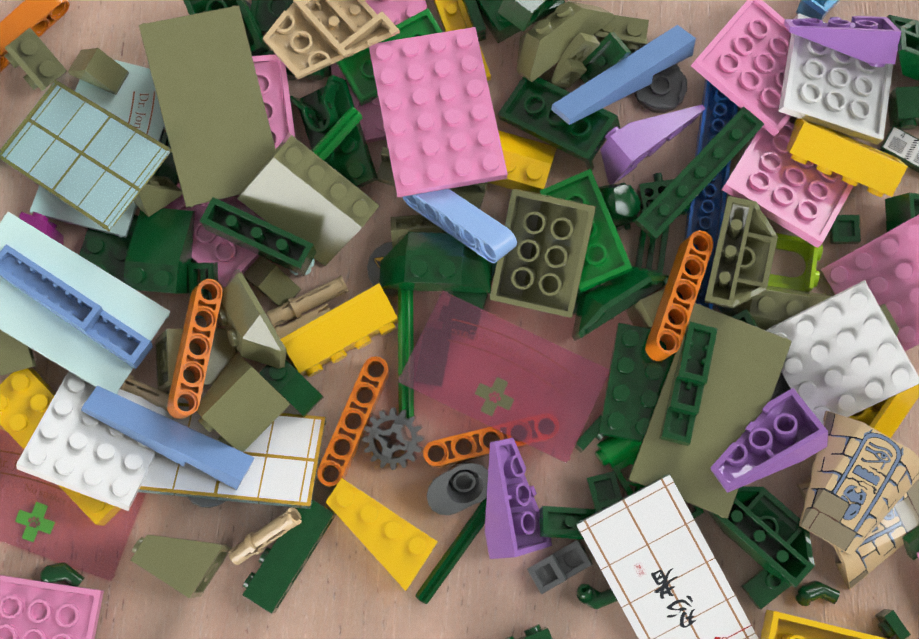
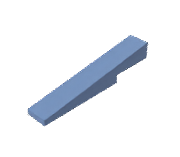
[552,25,696,125]
[0,244,153,369]
[81,386,255,490]

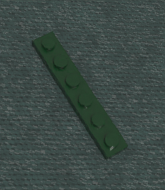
[634,107,764,241]

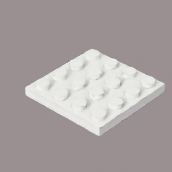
[779,13,893,145]
[766,280,919,426]
[16,371,174,511]

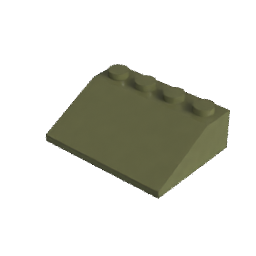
[237,133,379,266]
[489,189,596,318]

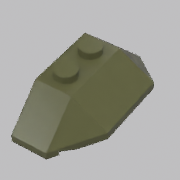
[516,1,615,82]
[705,196,778,308]
[217,269,286,369]
[717,286,832,330]

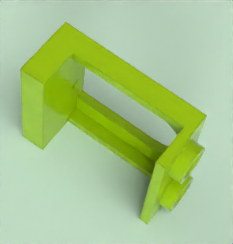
[768,233,823,292]

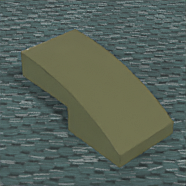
[551,32,600,88]

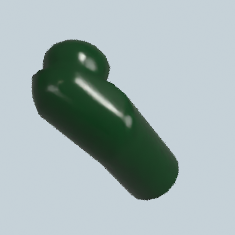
[40,562,85,587]
[796,581,840,606]
[577,583,618,609]

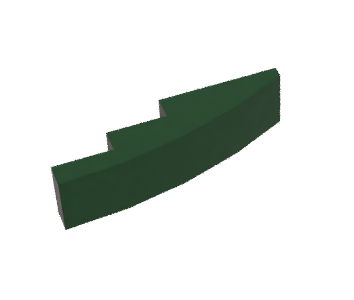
[660,321,718,446]

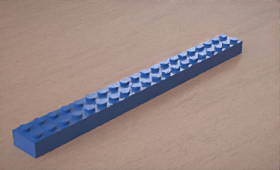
[673,79,738,325]

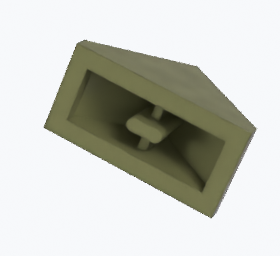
[68,48,129,95]
[133,175,182,217]
[243,256,301,306]
[626,289,682,329]

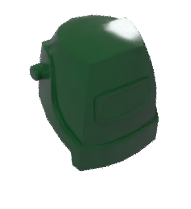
[599,183,641,231]

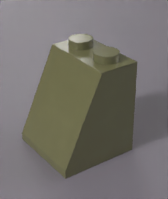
[155,328,238,393]
[197,353,290,452]
[131,535,232,598]

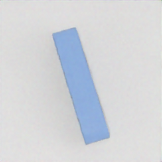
[402,189,517,263]

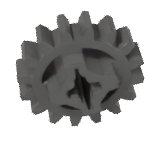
[362,407,425,470]

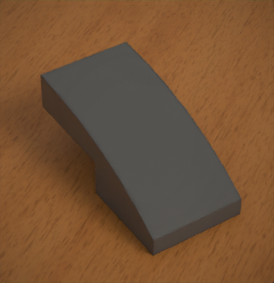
[527,539,593,594]

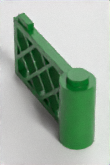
[595,436,704,519]

